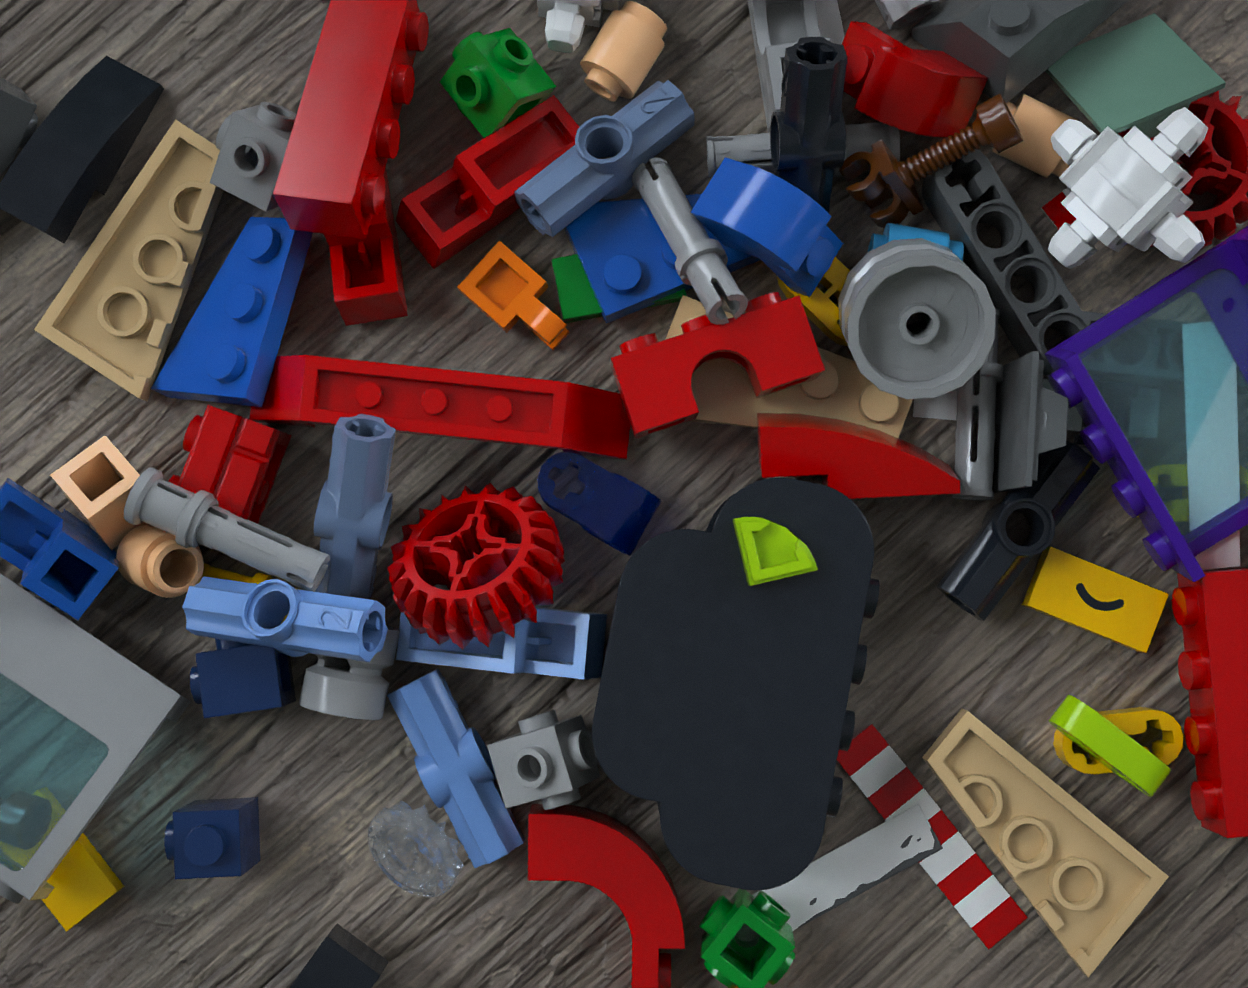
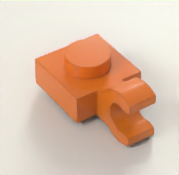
[457,240,570,350]

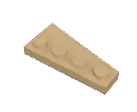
[34,119,224,401]

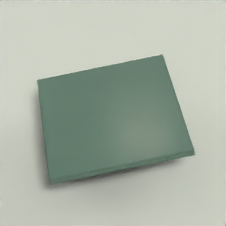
[1045,13,1226,138]

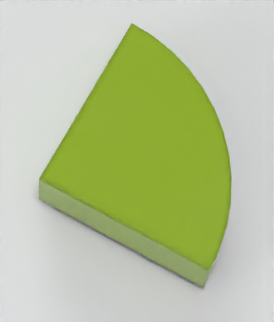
[733,517,818,586]

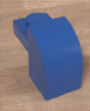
[691,157,843,297]
[0,478,119,620]

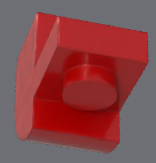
[842,21,988,137]

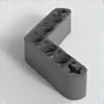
[922,149,1248,394]

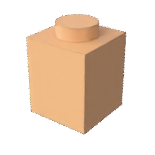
[50,436,147,550]

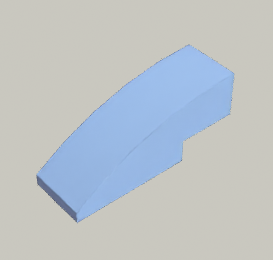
[396,607,607,680]

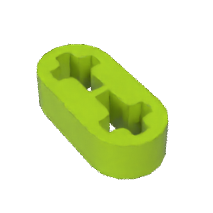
[1048,695,1171,797]

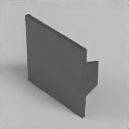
[992,351,1068,493]

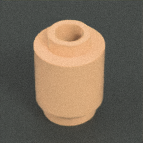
[580,1,667,102]
[992,93,1078,178]
[116,524,204,598]

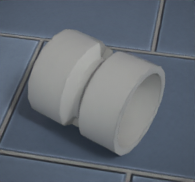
[299,625,400,720]

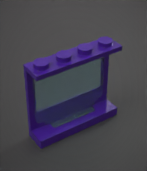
[1044,226,1248,582]

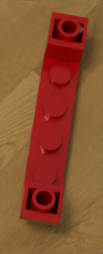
[249,355,630,460]

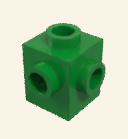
[440,28,557,138]
[699,889,796,988]

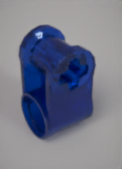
[538,452,662,556]

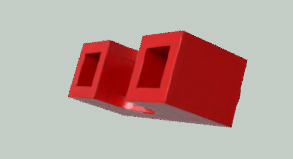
[611,292,825,439]

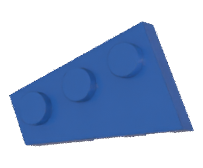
[564,194,761,324]
[151,217,313,407]

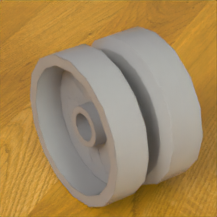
[838,238,996,400]

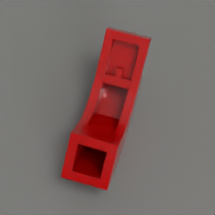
[528,804,685,988]

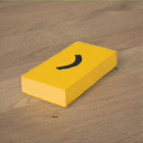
[1022,546,1169,653]

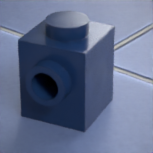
[190,639,296,718]
[164,797,260,879]

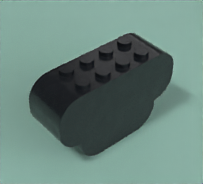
[592,478,880,890]

